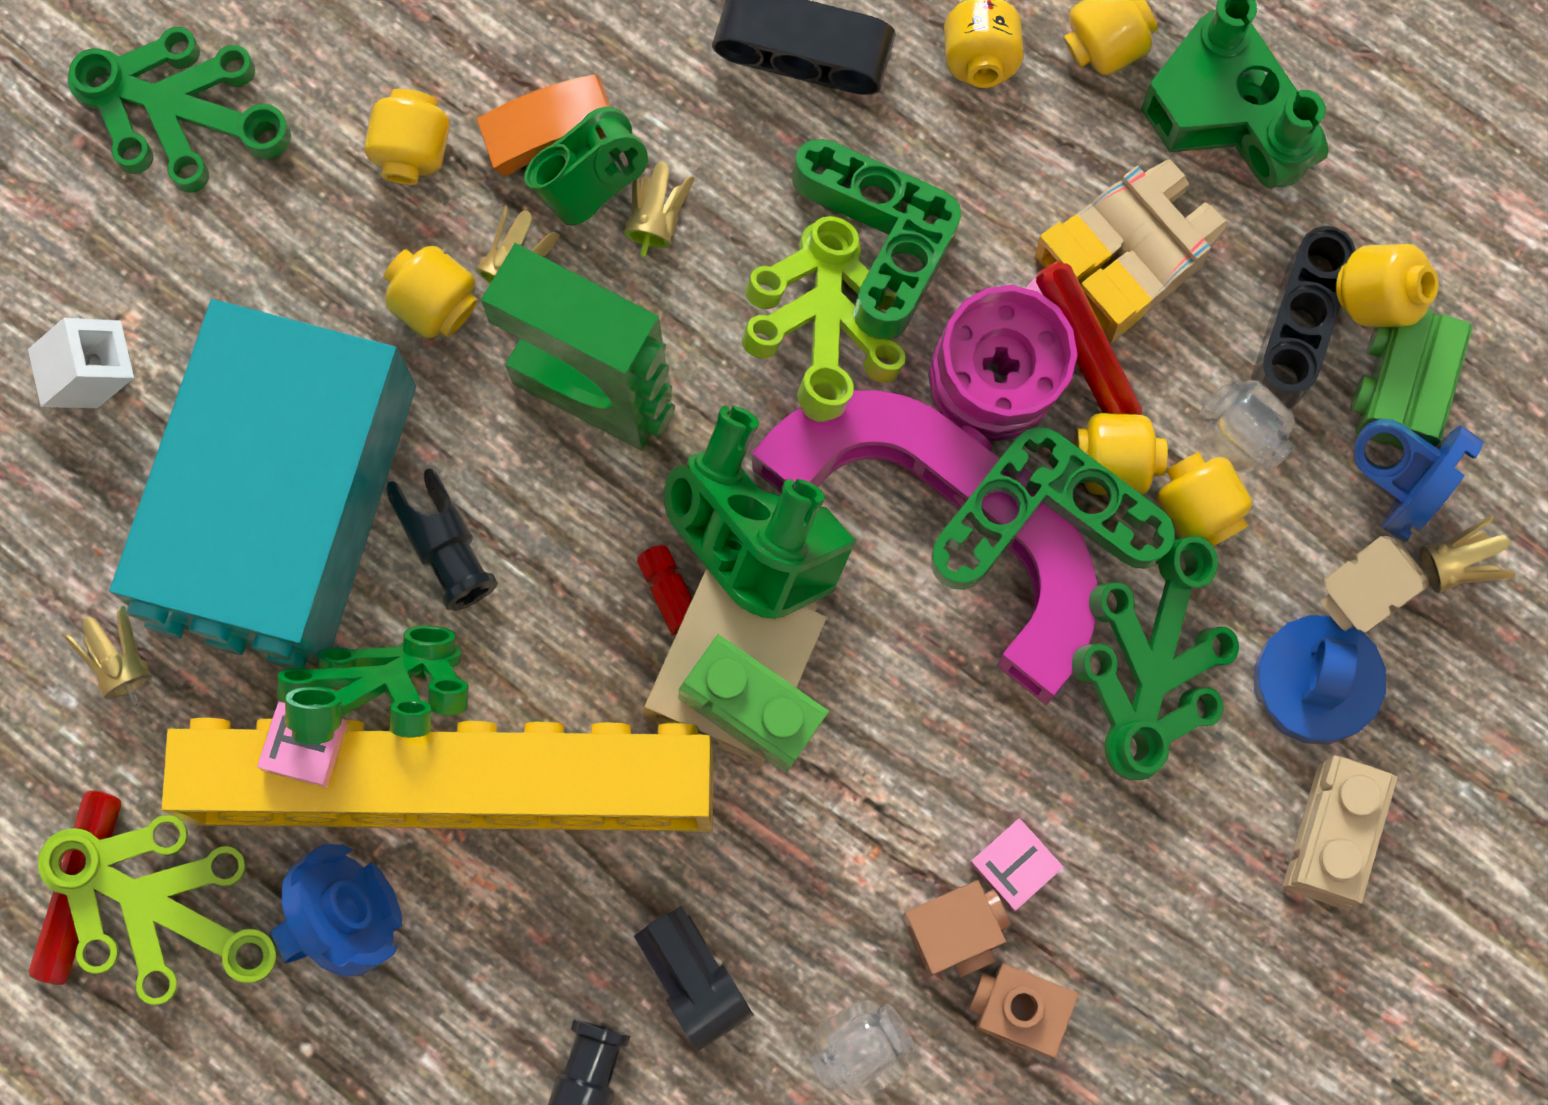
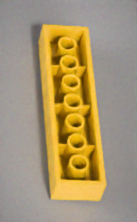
[161,718,714,832]

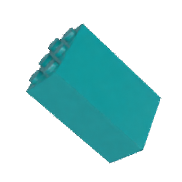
[109,298,417,669]

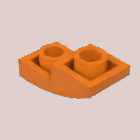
[476,74,611,177]

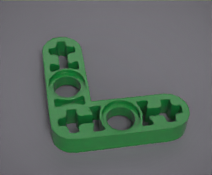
[791,139,962,339]
[931,427,1175,590]

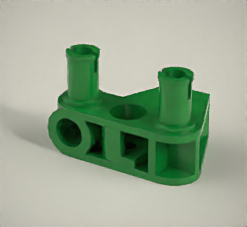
[1141,0,1329,189]
[664,406,856,619]

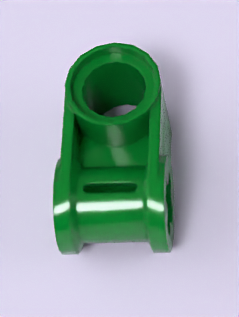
[524,106,648,226]

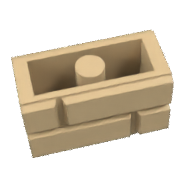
[1320,536,1430,632]
[1282,755,1398,909]

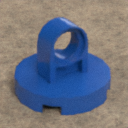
[1354,419,1484,543]
[1254,615,1386,745]
[269,844,402,977]

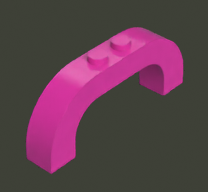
[752,390,1097,706]

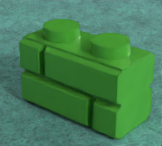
[1350,310,1473,450]
[678,634,829,774]

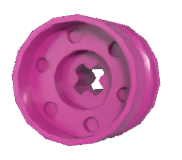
[928,285,1078,442]

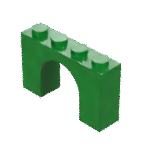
[481,243,675,451]

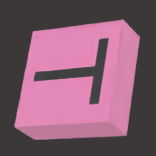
[257,701,348,788]
[970,818,1064,912]

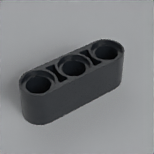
[712,0,896,95]
[1250,226,1356,411]

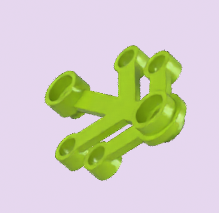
[742,216,906,422]
[38,815,277,1005]

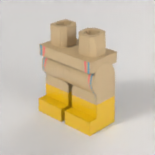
[1035,159,1227,344]

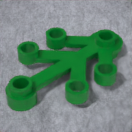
[68,27,291,193]
[1072,536,1239,780]
[277,625,469,744]

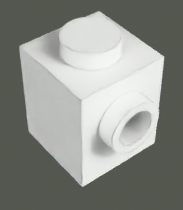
[28,318,134,408]

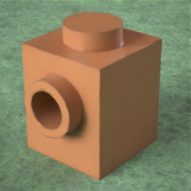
[902,880,1010,978]
[968,963,1079,1059]

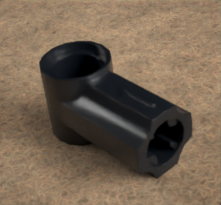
[634,906,754,1051]

